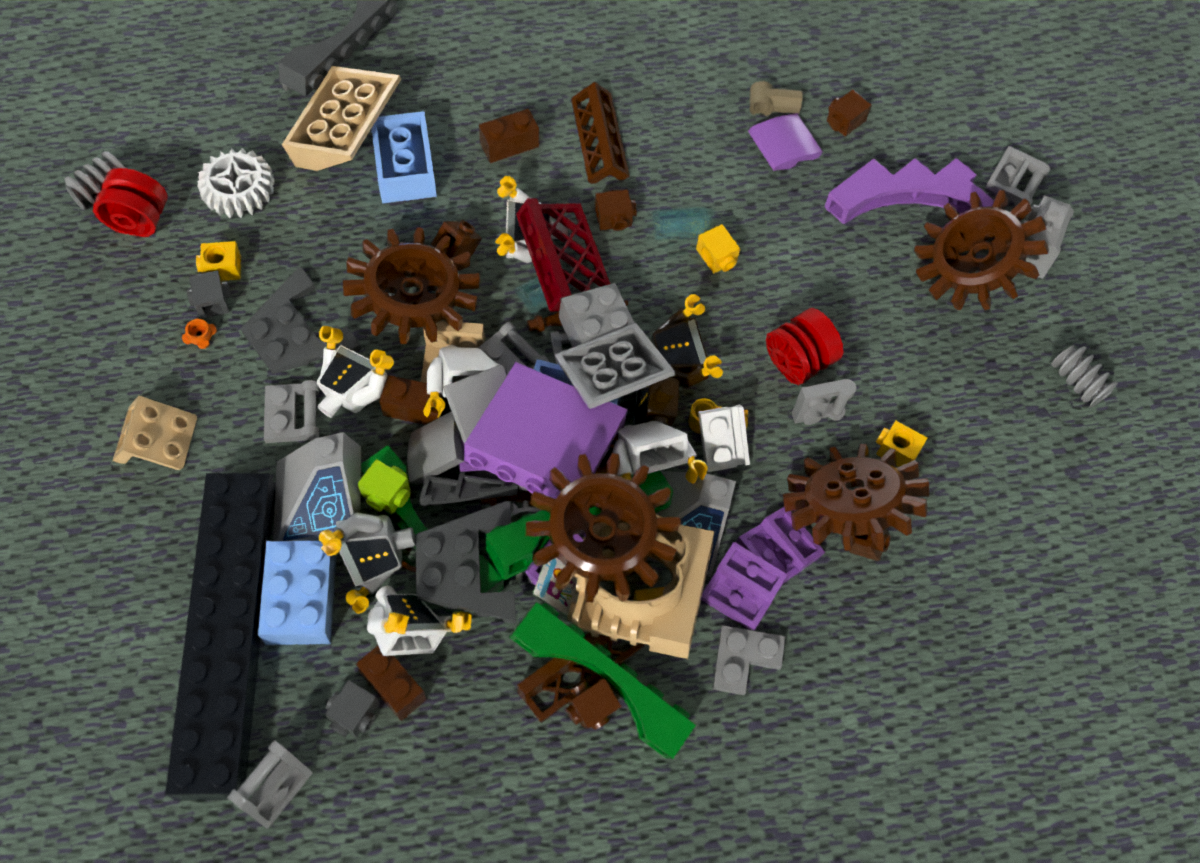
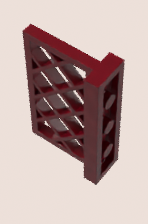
[516,198,610,312]

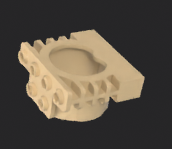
[567,515,714,659]

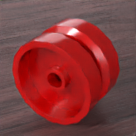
[93,168,168,237]

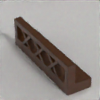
[571,82,630,184]
[517,632,644,723]

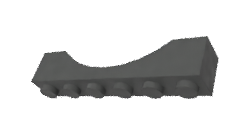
[278,0,398,97]

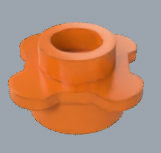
[182,319,217,349]

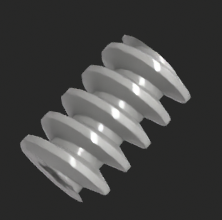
[64,151,125,210]
[1051,345,1118,409]

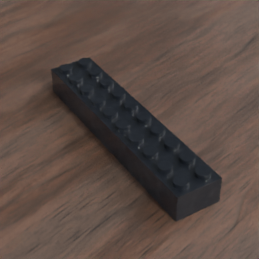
[165,473,276,801]

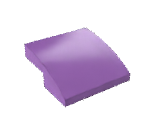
[748,114,823,171]
[735,507,825,584]
[701,542,788,631]

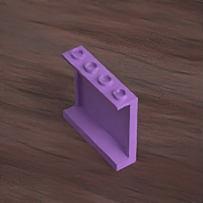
[464,362,628,499]

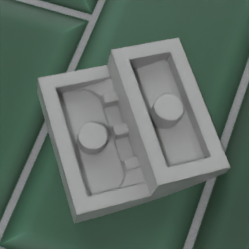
[443,364,507,443]
[407,411,464,485]

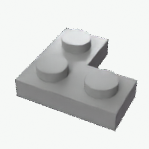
[712,625,785,695]

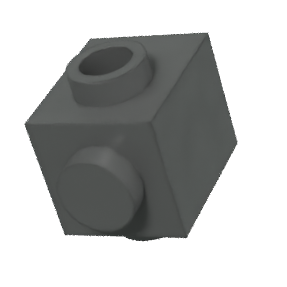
[186,270,232,319]
[325,680,380,738]

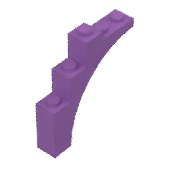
[824,158,994,224]

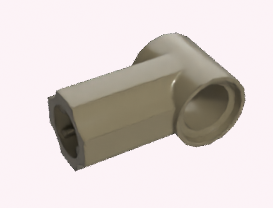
[750,81,802,116]

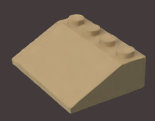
[282,66,401,171]

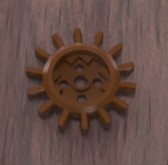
[914,190,1049,310]
[343,227,480,344]
[783,444,930,551]
[525,453,681,603]

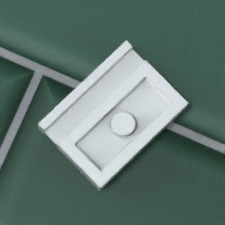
[698,404,750,472]

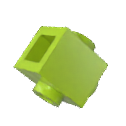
[357,459,410,514]

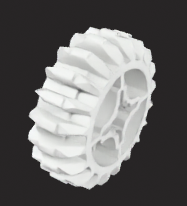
[197,148,275,219]

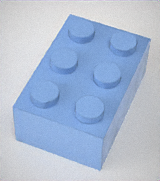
[371,111,437,204]
[258,541,336,645]

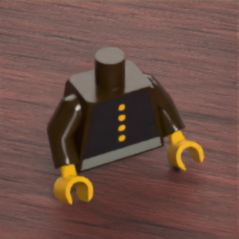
[651,294,723,387]
[610,377,680,448]

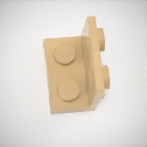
[421,321,485,383]
[112,395,197,470]

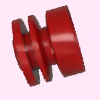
[766,308,844,385]

